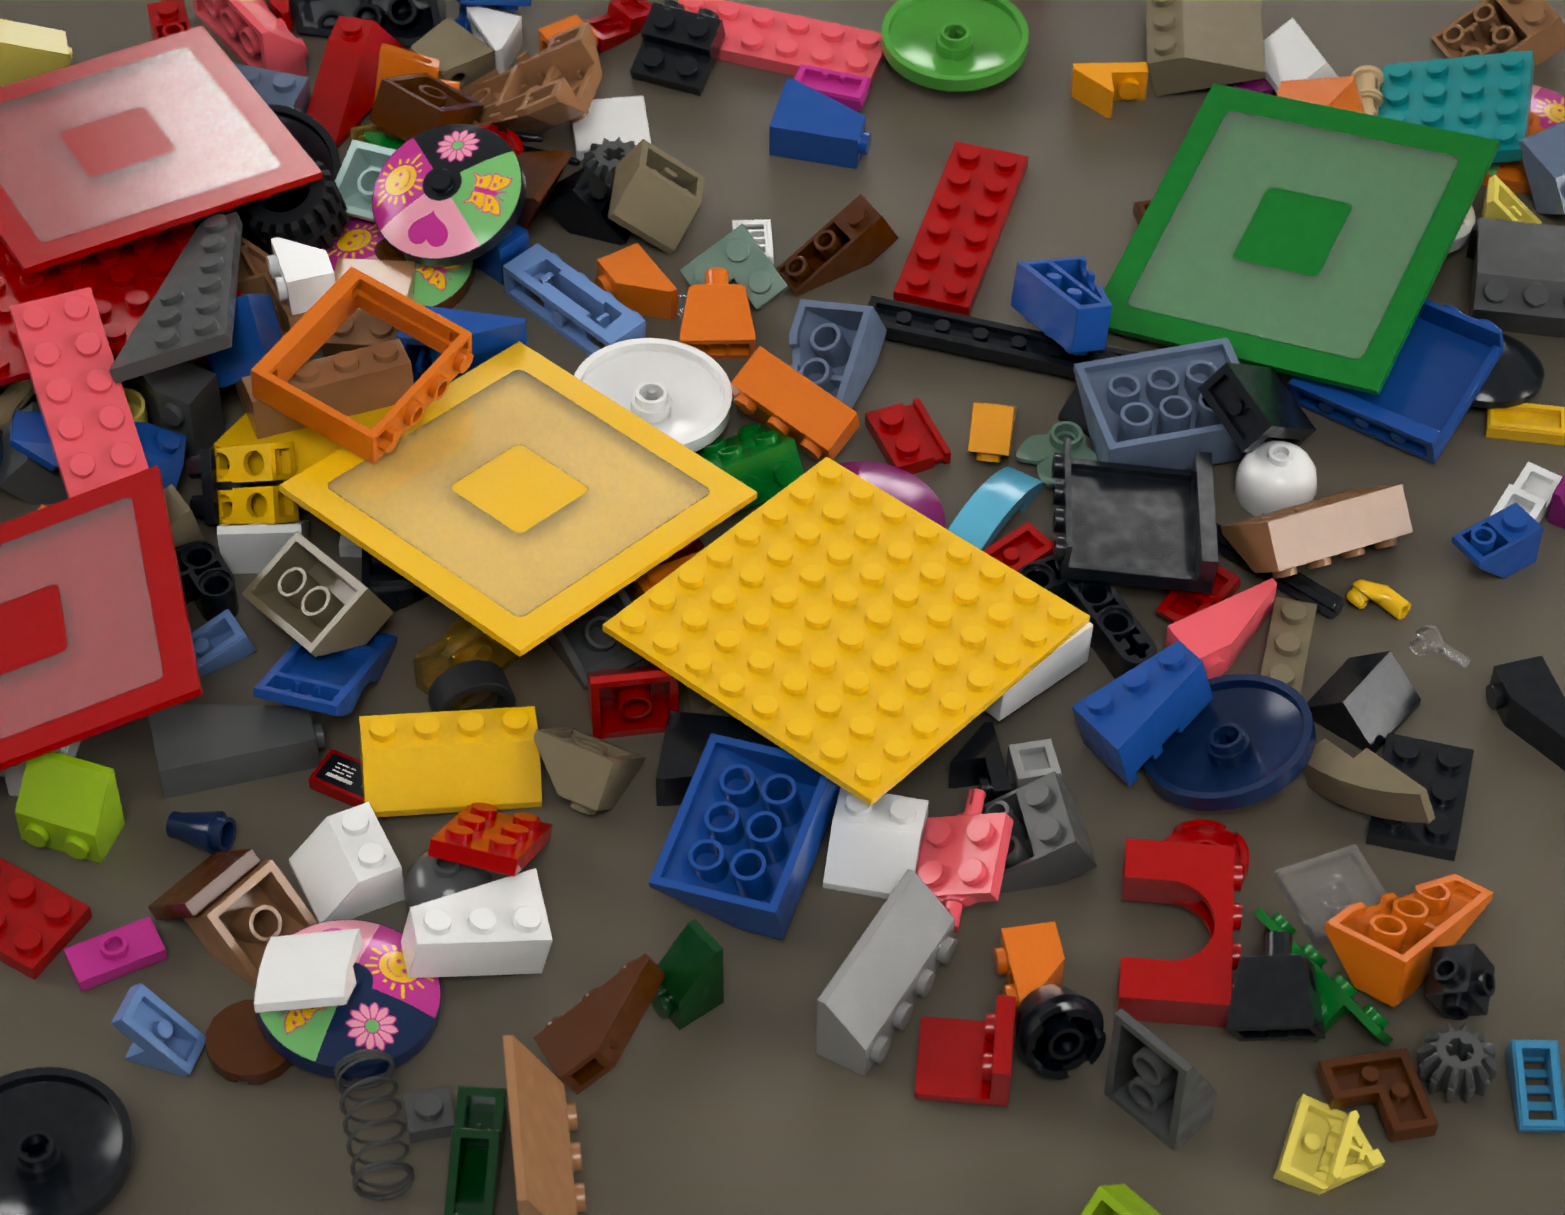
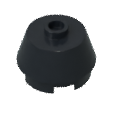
[1015,984,1106,1079]

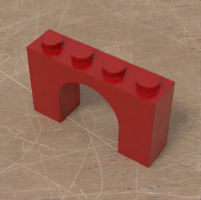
[1117,838,1243,1028]

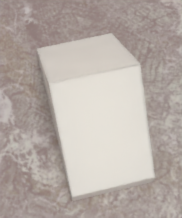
[466,6,523,74]

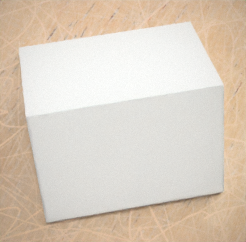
[1264,18,1339,93]
[216,520,310,574]

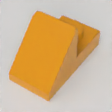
[1071,62,1148,119]

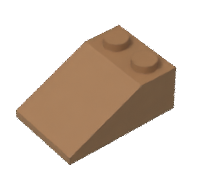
[321,258,417,357]

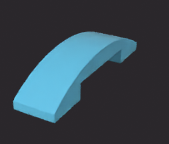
[948,466,1044,551]

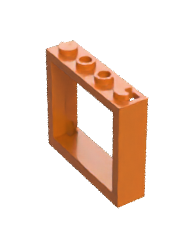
[251,266,474,465]

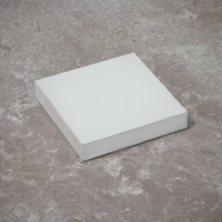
[572,95,651,161]

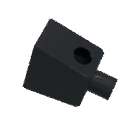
[1227,931,1325,1041]

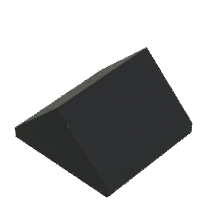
[1307,651,1421,754]

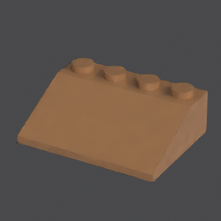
[503,1035,586,1215]

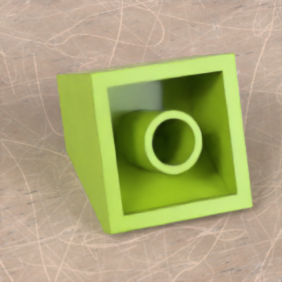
[15,751,125,864]

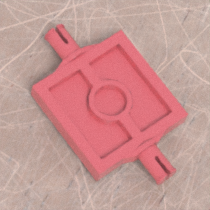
[916,788,1014,933]

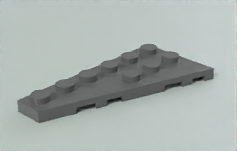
[109,211,243,384]

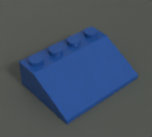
[648,733,841,940]

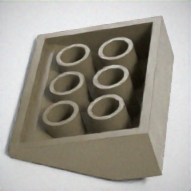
[1146,0,1266,97]

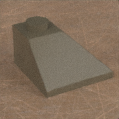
[534,726,645,815]

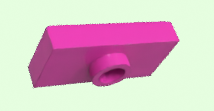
[794,64,872,112]
[64,916,168,992]

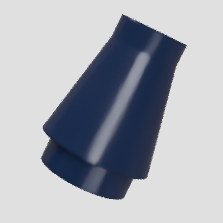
[166,811,236,854]

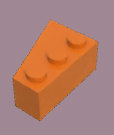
[730,346,860,460]

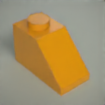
[968,402,1017,463]

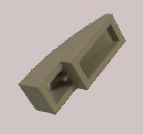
[1303,738,1435,824]

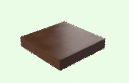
[148,849,260,920]

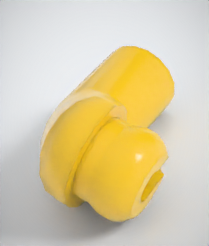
[1346,579,1411,620]

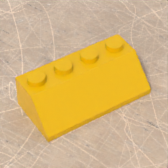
[359,706,542,818]

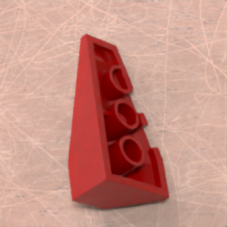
[306,16,407,149]

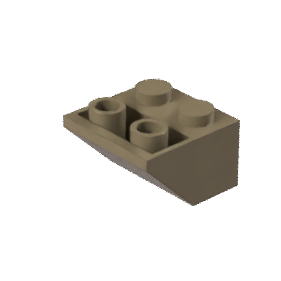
[608,139,705,255]

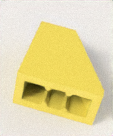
[0,19,72,87]

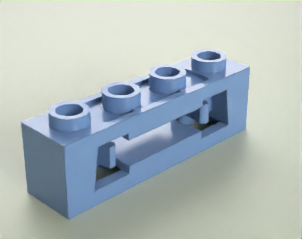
[503,243,646,356]

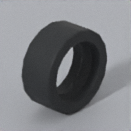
[428,660,516,712]

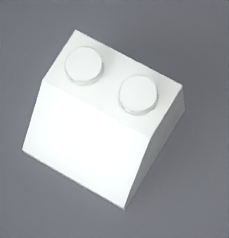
[823,787,929,899]
[289,802,405,923]

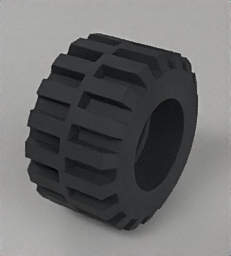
[240,157,347,255]

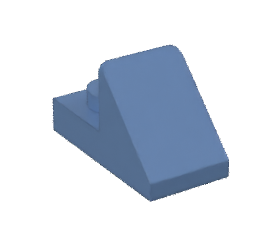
[111,983,206,1077]

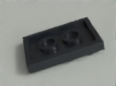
[1366,733,1474,861]

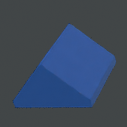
[206,294,282,389]

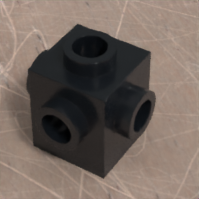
[1424,943,1495,1020]

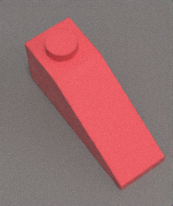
[1164,578,1277,679]

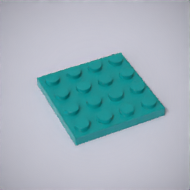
[1378,50,1535,163]

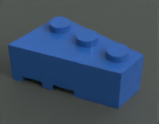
[1010,256,1112,356]
[1071,640,1213,787]

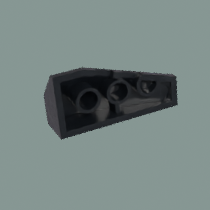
[290,0,446,47]

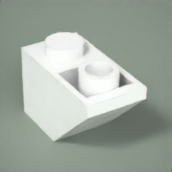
[267,237,336,315]

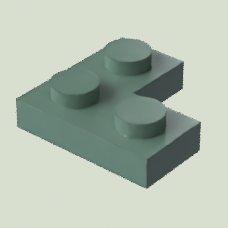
[680,223,789,311]

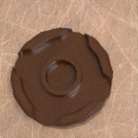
[205,999,292,1085]

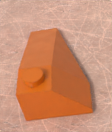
[1325,874,1494,1008]

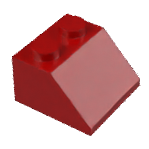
[586,665,679,739]

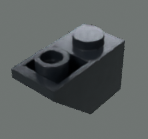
[544,166,631,245]

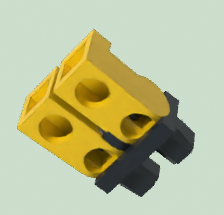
[187,441,299,524]

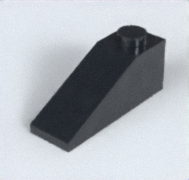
[1486,656,1565,771]

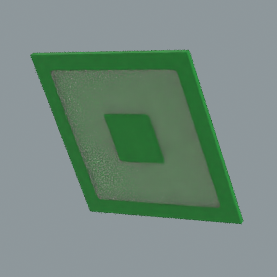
[1104,83,1500,396]

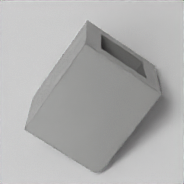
[1006,739,1062,788]

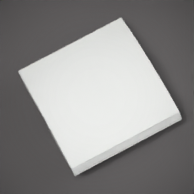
[254,928,363,1013]

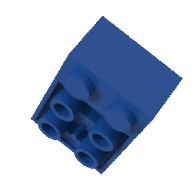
[396,305,528,383]

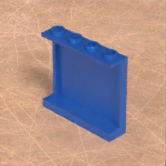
[1288,299,1504,464]

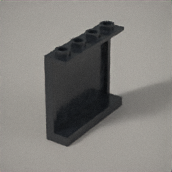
[1051,437,1219,594]

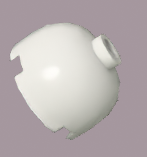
[1235,440,1317,517]

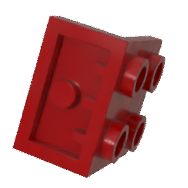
[914,995,1016,1106]

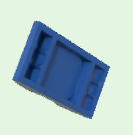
[253,632,397,716]

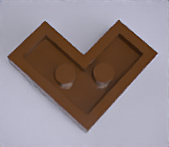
[1315,1048,1439,1142]

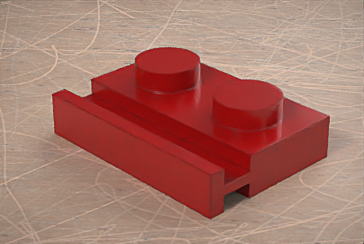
[865,398,951,474]

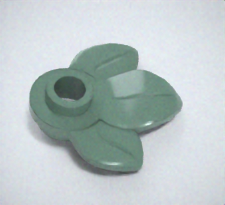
[1016,421,1097,487]

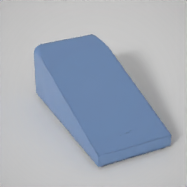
[192,609,257,677]

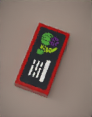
[308,749,387,820]

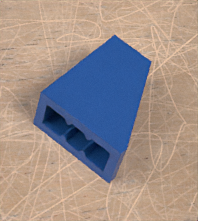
[769,78,871,169]

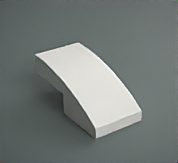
[1490,461,1562,523]

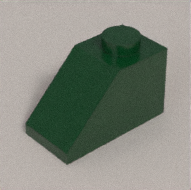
[651,919,724,1030]

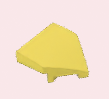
[1273,1094,1385,1195]

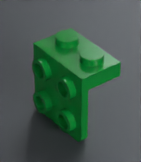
[695,423,804,514]

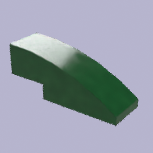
[444,1086,508,1215]

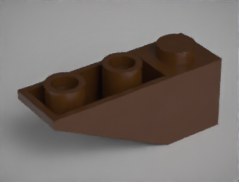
[776,194,899,296]
[533,953,666,1095]

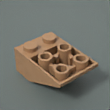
[1431,0,1565,66]

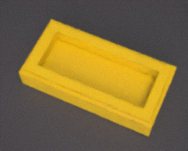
[1485,403,1565,446]

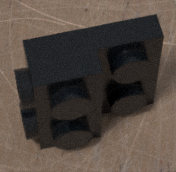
[630,0,726,96]

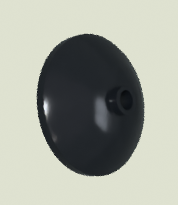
[1471,334,1544,409]

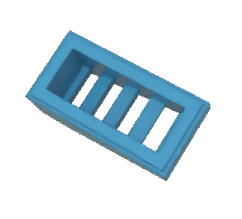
[1505,1040,1565,1133]

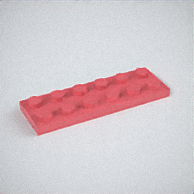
[677,0,885,87]
[10,287,149,499]

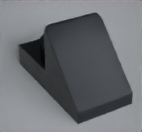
[949,721,1011,802]

